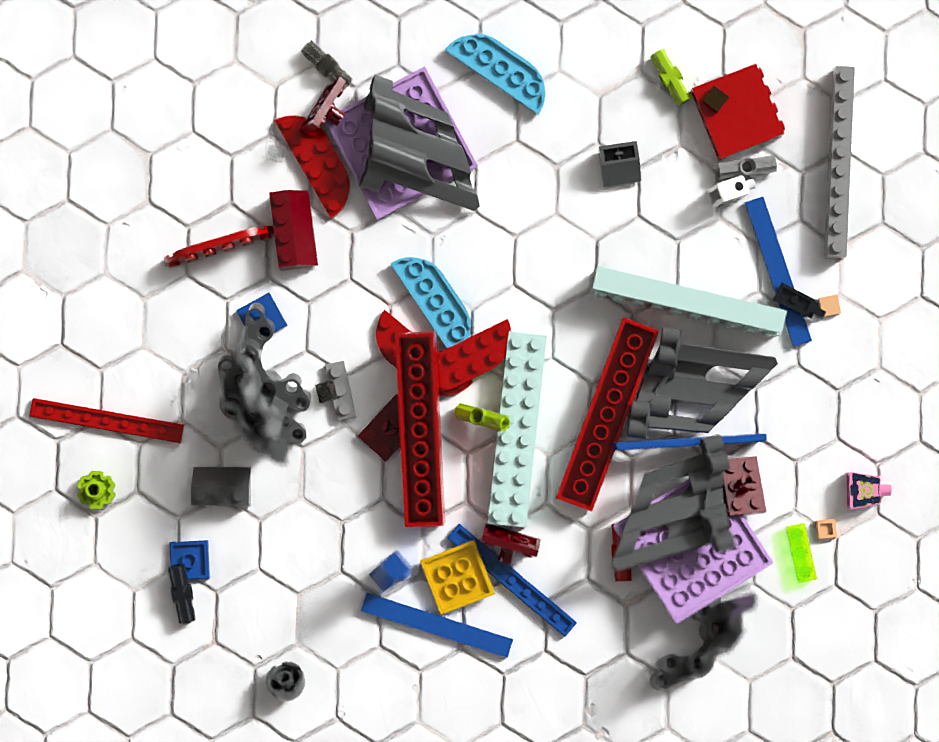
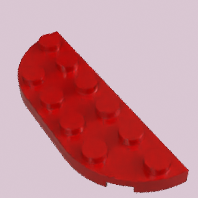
[274,115,350,219]
[163,226,274,268]
[376,310,473,396]
[437,319,512,391]

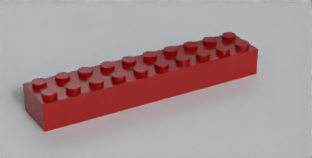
[555,317,659,512]
[395,331,446,527]

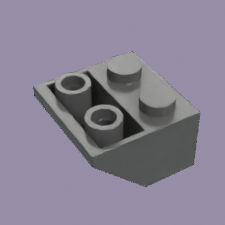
[598,141,641,187]

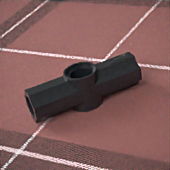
[168,563,196,624]

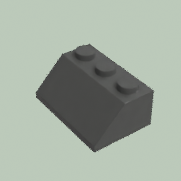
[191,467,251,506]

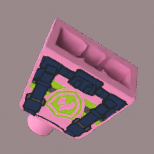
[846,472,892,509]

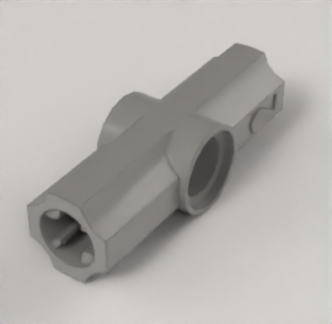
[717,155,777,180]

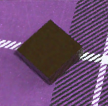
[702,85,729,113]

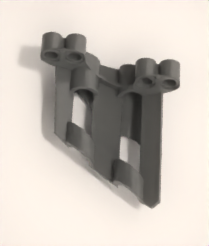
[359,74,480,211]
[236,303,312,441]
[627,327,778,440]
[218,355,307,466]
[611,434,736,571]
[650,591,758,690]

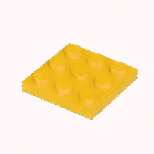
[420,540,495,615]

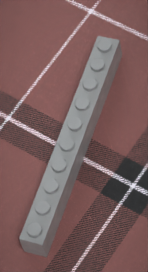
[824,66,855,259]

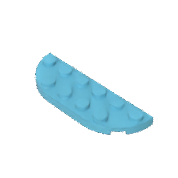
[445,34,545,116]
[390,257,471,348]

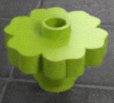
[77,471,116,509]

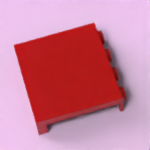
[690,63,785,162]

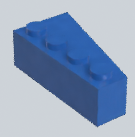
[369,550,413,592]

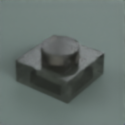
[315,380,338,403]

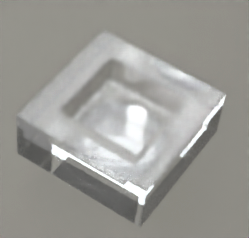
[263,140,286,163]

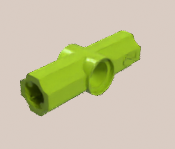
[650,48,692,106]
[454,403,511,432]

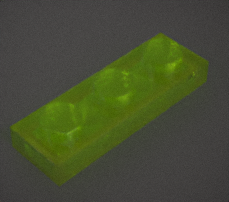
[785,523,817,583]

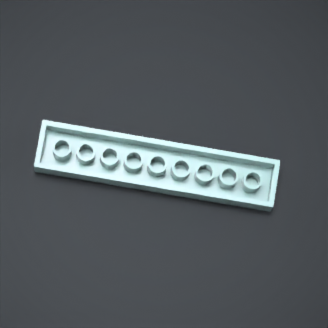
[591,266,787,338]
[488,331,547,527]

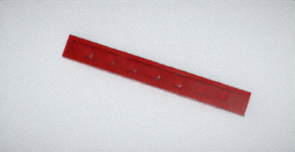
[29,398,184,443]

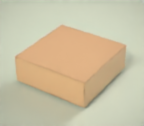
[818,294,841,317]
[815,519,837,540]

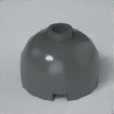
[265,662,305,702]

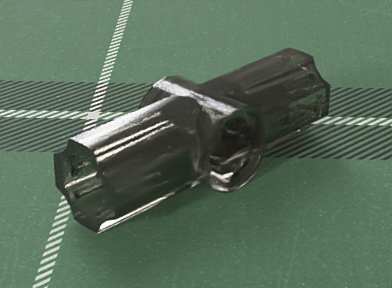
[300,40,353,89]

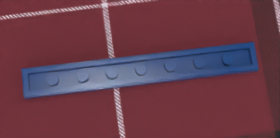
[745,196,812,347]
[612,433,767,451]
[447,523,577,637]
[361,592,513,658]

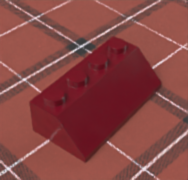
[269,190,318,271]

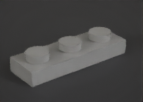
[325,360,357,421]

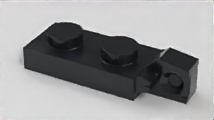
[772,283,826,320]

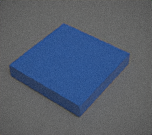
[236,292,288,333]
[169,540,210,580]

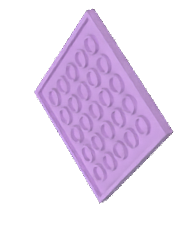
[325,66,478,220]
[613,479,774,625]

